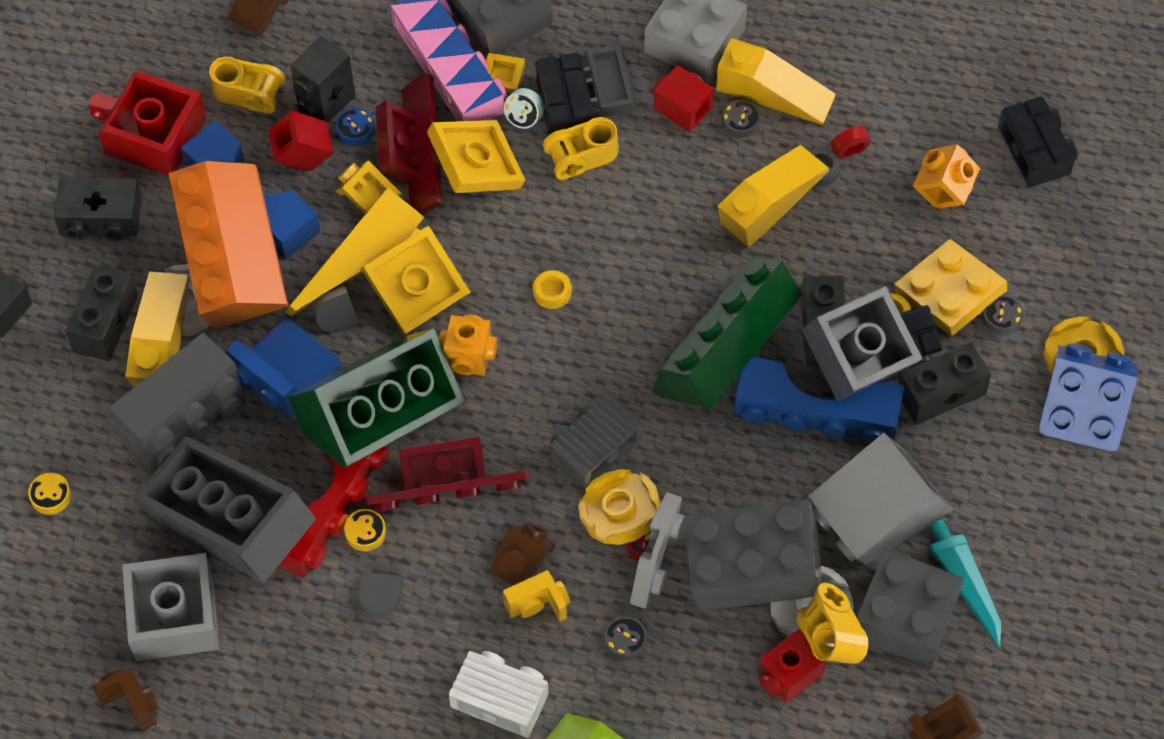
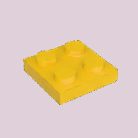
[427,120,526,193]
[360,226,471,335]
[894,239,1007,337]

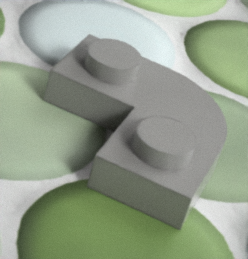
[630,493,685,609]

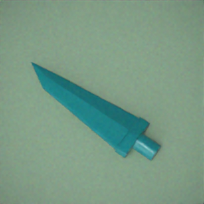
[928,519,1001,649]

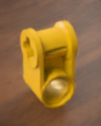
[209,56,286,114]
[542,117,619,180]
[795,583,868,664]

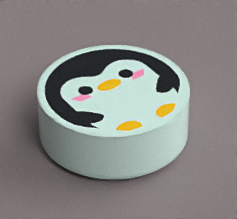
[504,88,544,129]

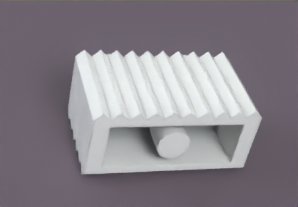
[449,651,549,738]

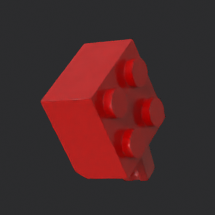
[88,71,206,176]

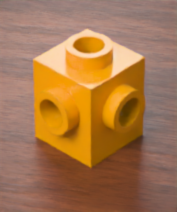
[913,144,980,209]
[439,314,498,376]

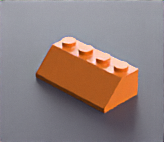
[168,161,289,330]

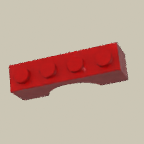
[279,445,389,578]

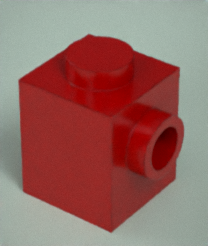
[653,65,714,132]
[268,110,334,172]
[758,629,827,703]

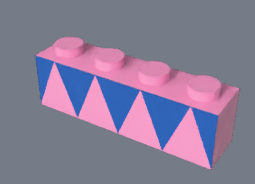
[391,0,507,121]

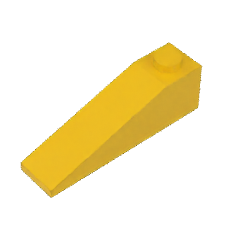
[285,188,424,317]

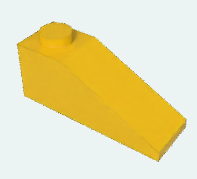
[716,38,836,125]
[718,145,829,248]
[125,271,190,387]

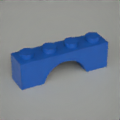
[181,120,321,260]
[734,357,904,445]

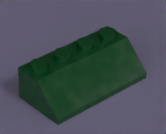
[652,256,803,409]
[287,328,465,467]

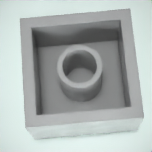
[644,0,747,83]
[122,553,220,661]

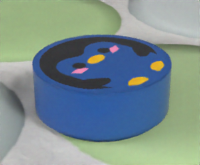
[336,108,375,146]

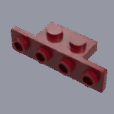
[376,73,442,215]
[364,437,529,512]

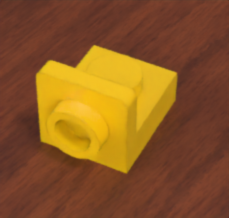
[335,160,401,214]
[503,570,571,622]

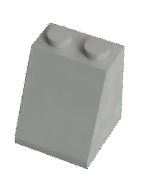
[808,433,953,565]

